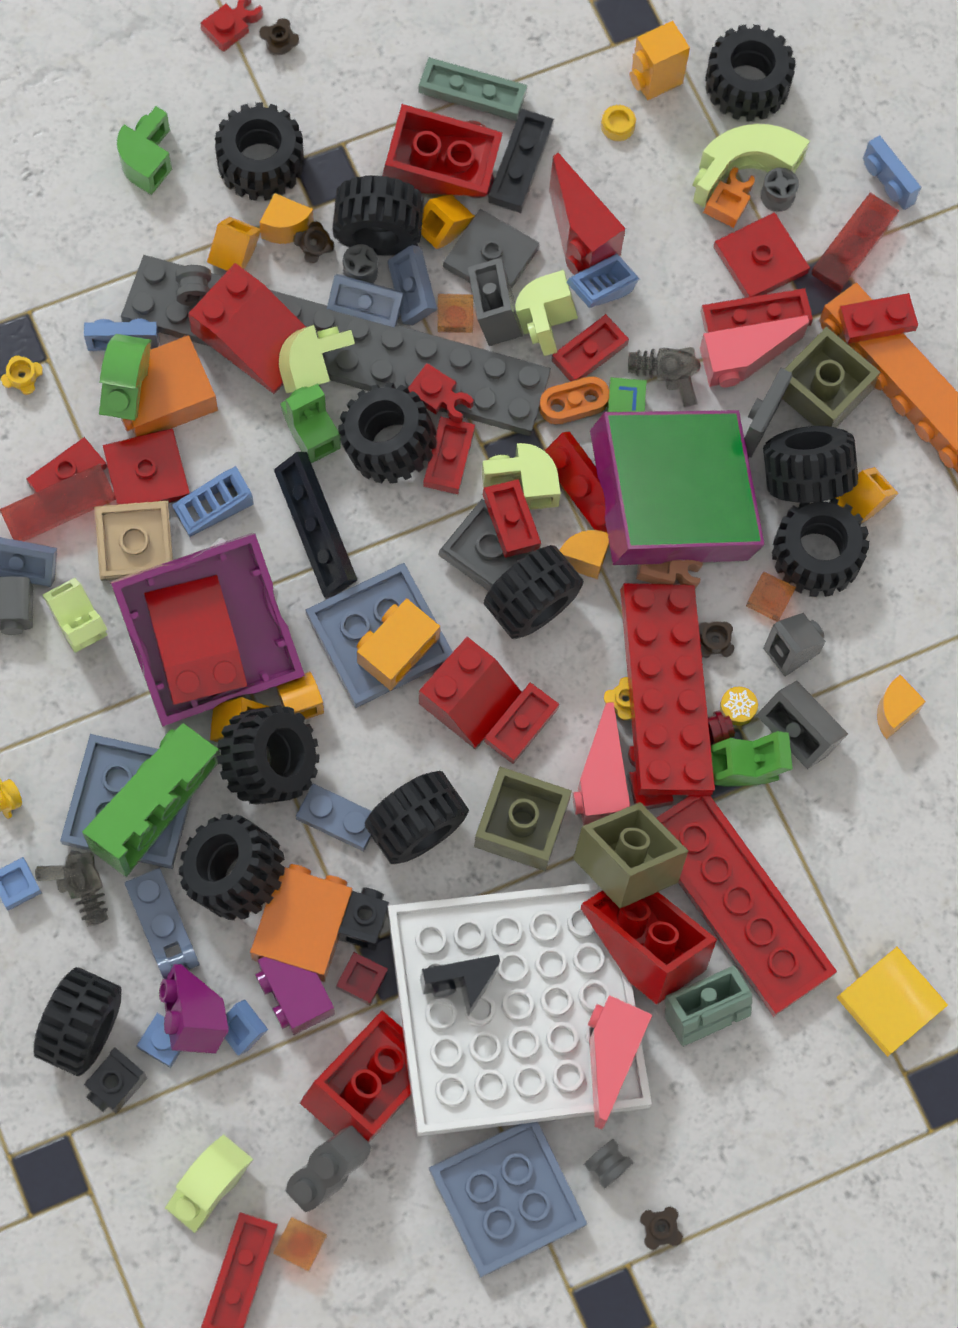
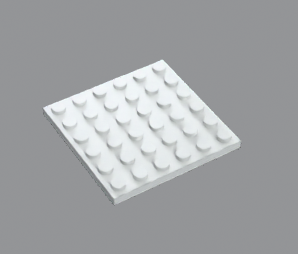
[387,883,652,1136]

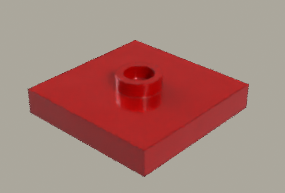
[713,212,810,298]
[102,428,190,505]

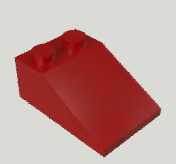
[382,104,503,197]
[549,152,626,275]
[188,263,306,394]
[144,574,247,705]
[580,890,717,1005]
[299,1010,411,1143]

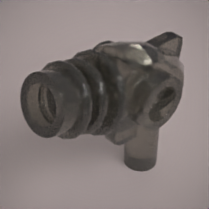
[628,347,701,408]
[35,851,109,927]

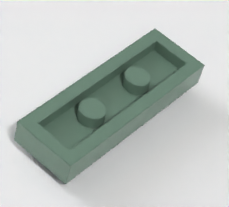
[418,57,527,121]

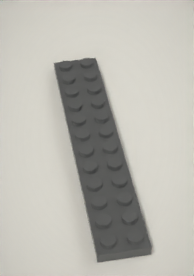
[121,254,551,437]

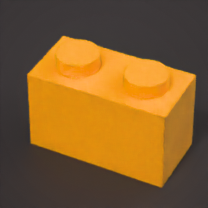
[630,20,690,100]
[356,598,440,691]

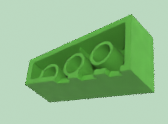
[82,723,220,877]

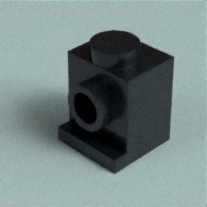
[338,887,389,951]
[84,1047,147,1114]

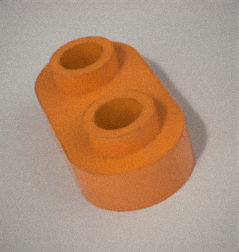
[539,376,609,425]

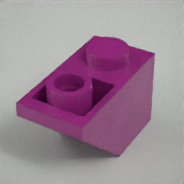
[255,957,335,1036]
[159,964,229,1054]

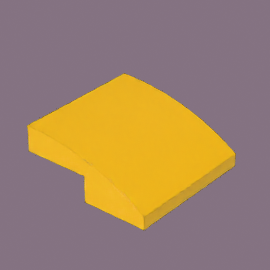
[836,947,948,1057]

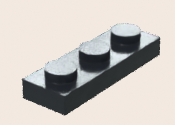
[488,108,554,213]

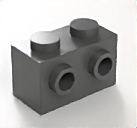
[756,681,848,770]

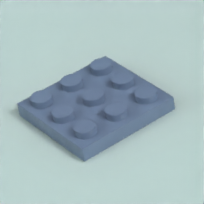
[305,563,453,708]
[60,734,192,869]
[429,1122,587,1278]

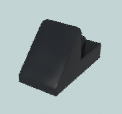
[420,954,500,1016]

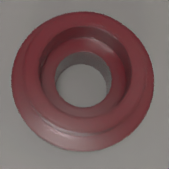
[708,710,735,745]

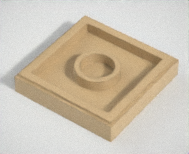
[94,501,173,581]

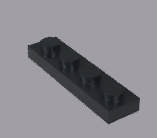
[274,451,358,597]

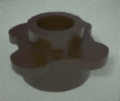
[259,18,299,55]
[293,221,334,264]
[699,622,734,658]
[640,1207,683,1250]

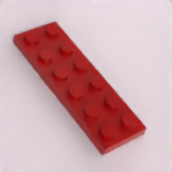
[620,583,715,796]
[656,795,838,1017]

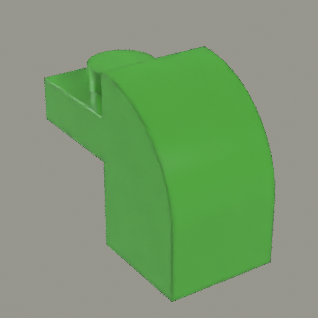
[117,106,172,195]
[99,334,151,421]
[280,383,341,463]
[711,731,793,786]

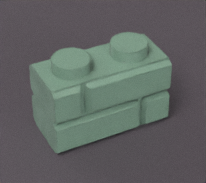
[665,966,753,1047]

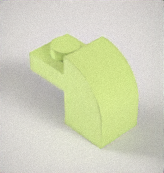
[515,270,578,356]
[279,325,355,393]
[482,443,561,510]
[42,578,108,653]
[165,1134,253,1233]

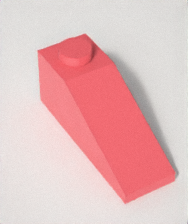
[700,315,809,388]
[572,702,630,825]
[588,995,652,1130]

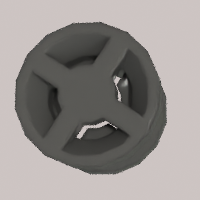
[761,167,799,212]
[342,244,378,284]
[176,265,211,307]
[584,1139,634,1189]

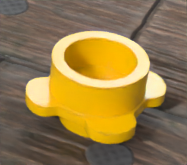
[1,356,43,395]
[604,677,631,720]
[0,779,22,819]

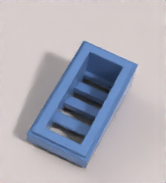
[566,254,640,308]
[172,466,254,537]

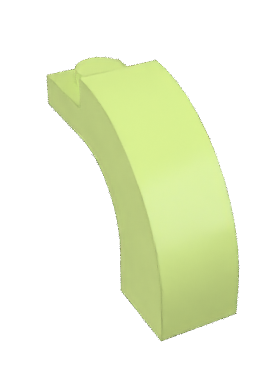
[692,124,810,208]

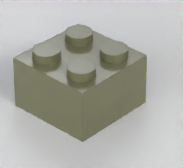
[783,327,881,428]
[474,766,572,871]
[573,802,688,908]

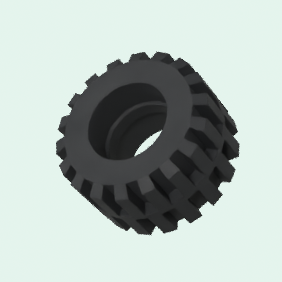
[705,24,796,121]
[215,102,304,201]
[332,175,424,256]
[338,383,437,484]
[763,426,858,503]
[772,498,870,597]
[484,545,584,639]
[217,705,319,805]
[364,771,469,864]
[179,814,285,920]
[34,967,122,1077]

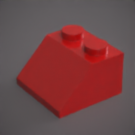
[419,636,522,750]

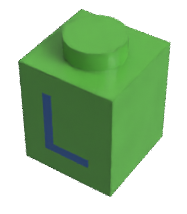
[607,377,646,412]

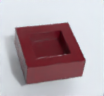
[336,952,388,1006]

